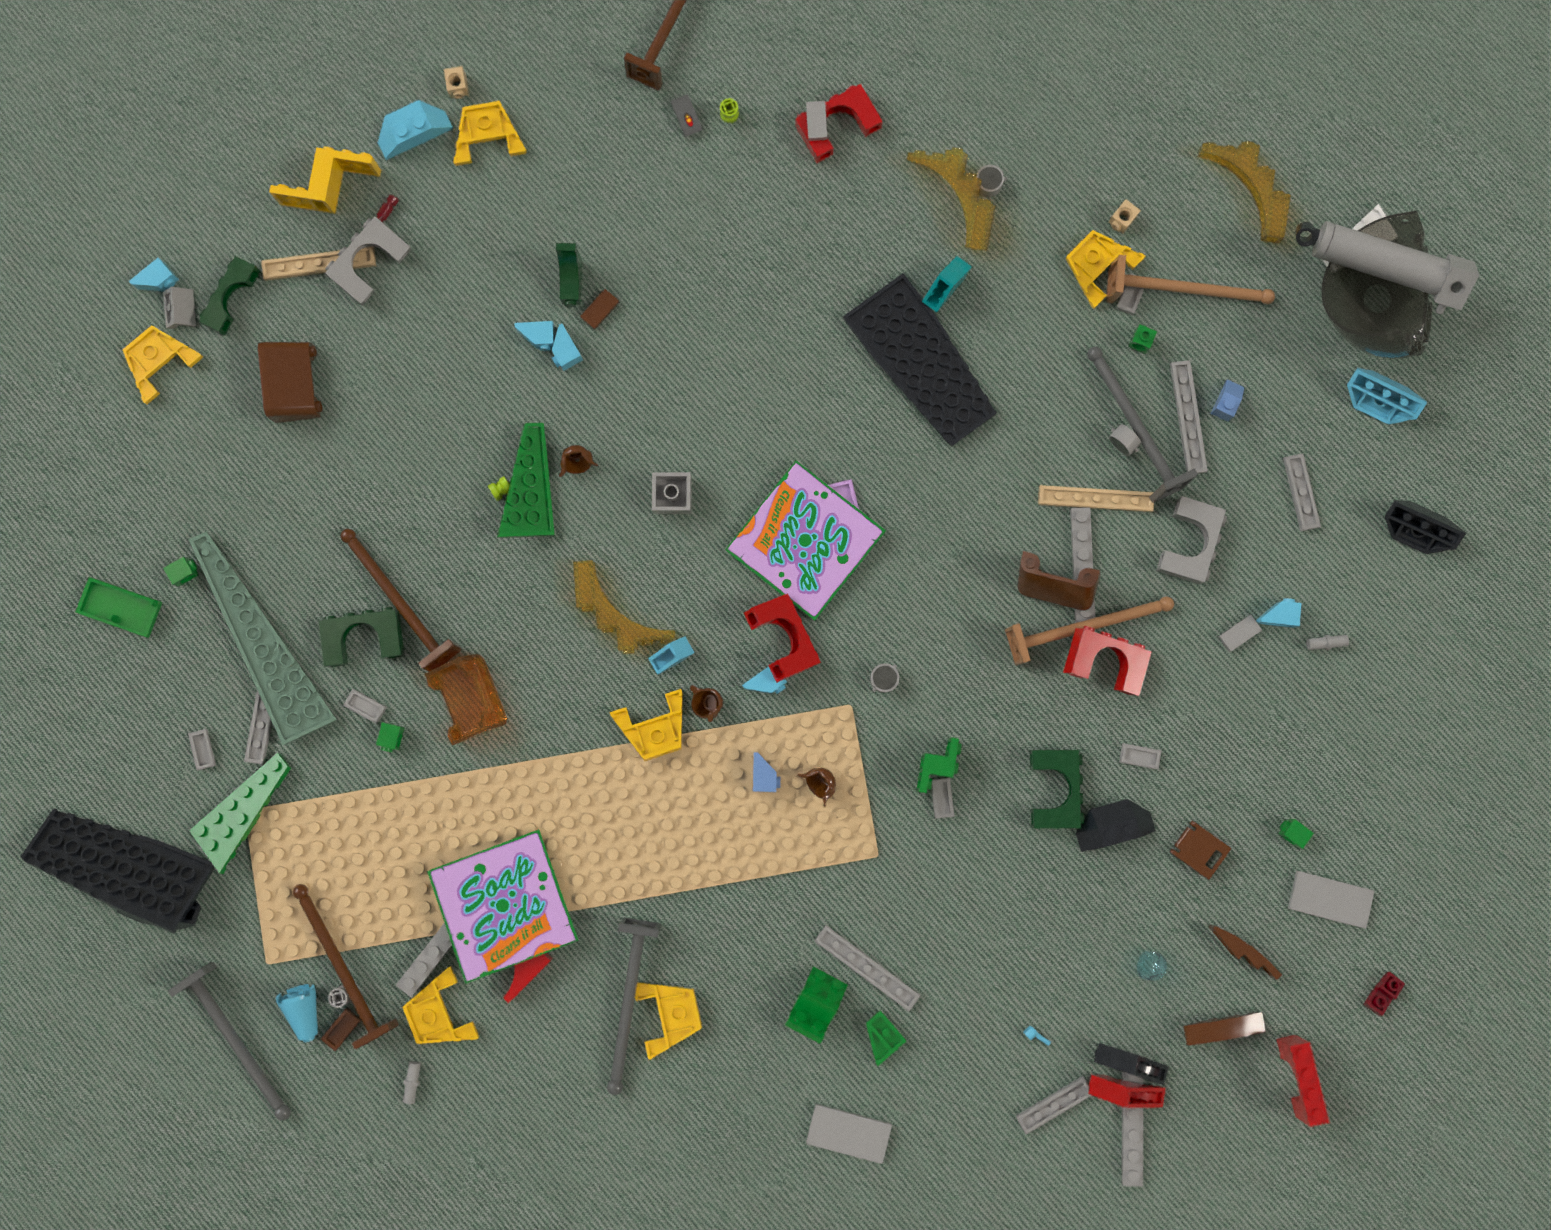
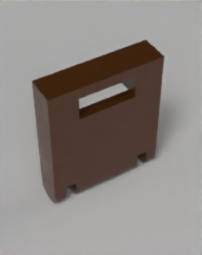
[1169,821,1232,880]

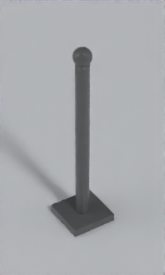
[1087,347,1198,503]
[607,917,661,1095]
[168,962,291,1121]

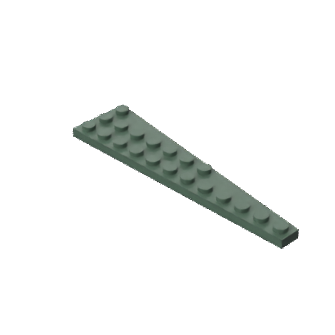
[189,531,338,746]

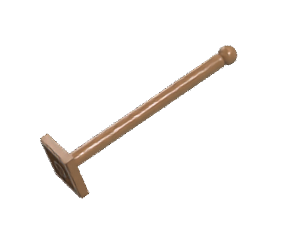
[1106,255,1275,304]
[1005,596,1174,666]

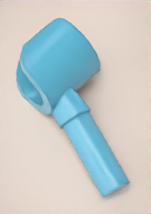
[1023,1026,1051,1046]

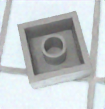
[652,472,692,514]

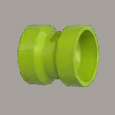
[720,98,739,123]
[488,476,509,502]

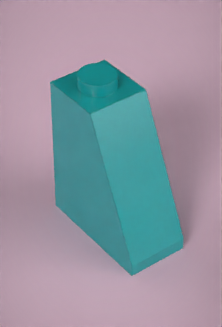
[922,256,972,312]

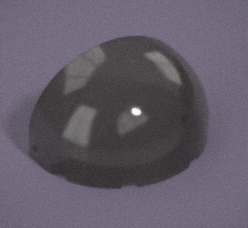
[1321,210,1432,359]

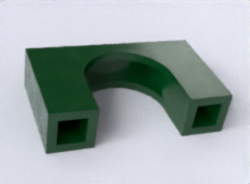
[319,607,405,668]
[1030,750,1084,829]

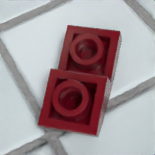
[1363,971,1405,1016]

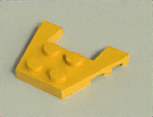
[454,101,527,166]
[1065,230,1146,309]
[123,325,203,404]
[610,689,683,761]
[403,966,480,1044]
[635,982,702,1060]

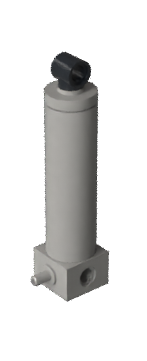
[1295,221,1479,314]

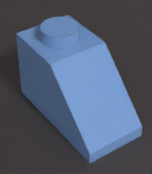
[1211,379,1244,421]
[753,752,781,792]

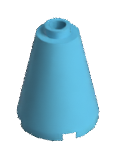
[276,984,318,1042]

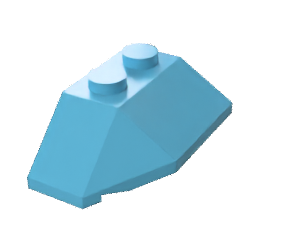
[378,100,453,160]
[1347,368,1427,424]

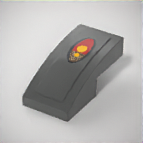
[670,94,703,137]

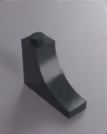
[1094,1043,1169,1086]

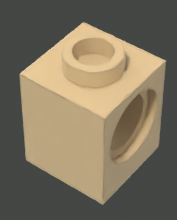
[444,66,469,99]
[1108,199,1141,233]

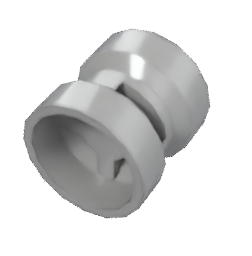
[328,985,351,1008]

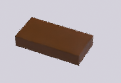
[580,289,620,330]
[321,1007,362,1051]

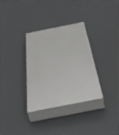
[1288,871,1374,929]
[806,1103,892,1164]

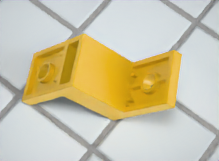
[269,146,381,214]

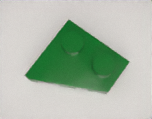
[866,1010,906,1066]

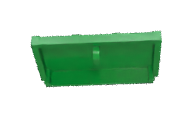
[75,577,162,638]

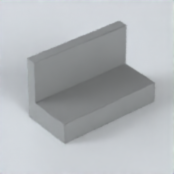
[163,287,196,329]

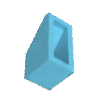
[129,258,179,291]
[515,321,555,351]
[552,324,583,371]
[1256,598,1301,628]
[648,636,694,675]
[742,667,787,694]

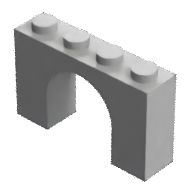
[325,217,411,306]
[1156,496,1227,585]

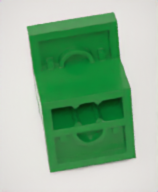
[916,737,962,793]
[785,966,848,1044]

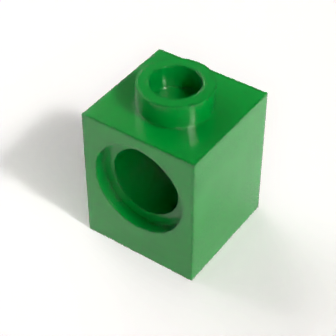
[1128,324,1157,354]
[163,557,199,587]
[376,722,405,752]
[1278,819,1314,849]

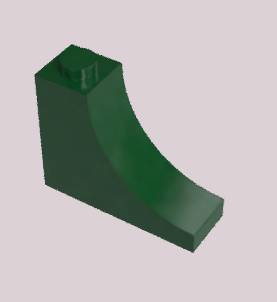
[556,243,582,307]

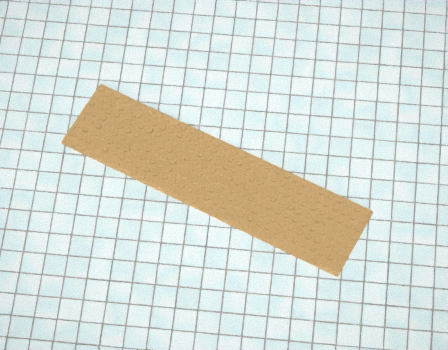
[248,705,878,964]

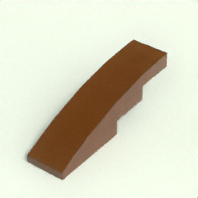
[1208,925,1282,980]
[1183,1012,1265,1046]

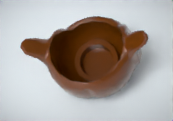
[559,445,598,477]
[690,685,723,722]
[797,767,836,807]

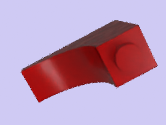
[503,953,553,1003]
[1088,1075,1166,1108]

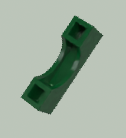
[199,256,261,336]

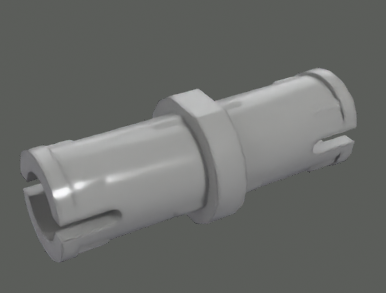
[1307,635,1349,650]
[402,1061,421,1104]

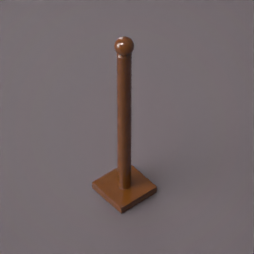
[624,0,687,91]
[340,528,462,673]
[293,884,399,1050]

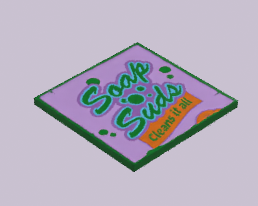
[725,461,886,621]
[427,830,579,984]

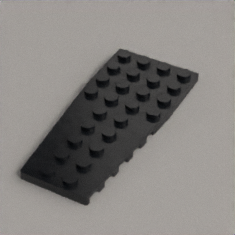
[842,273,997,447]
[21,808,215,934]

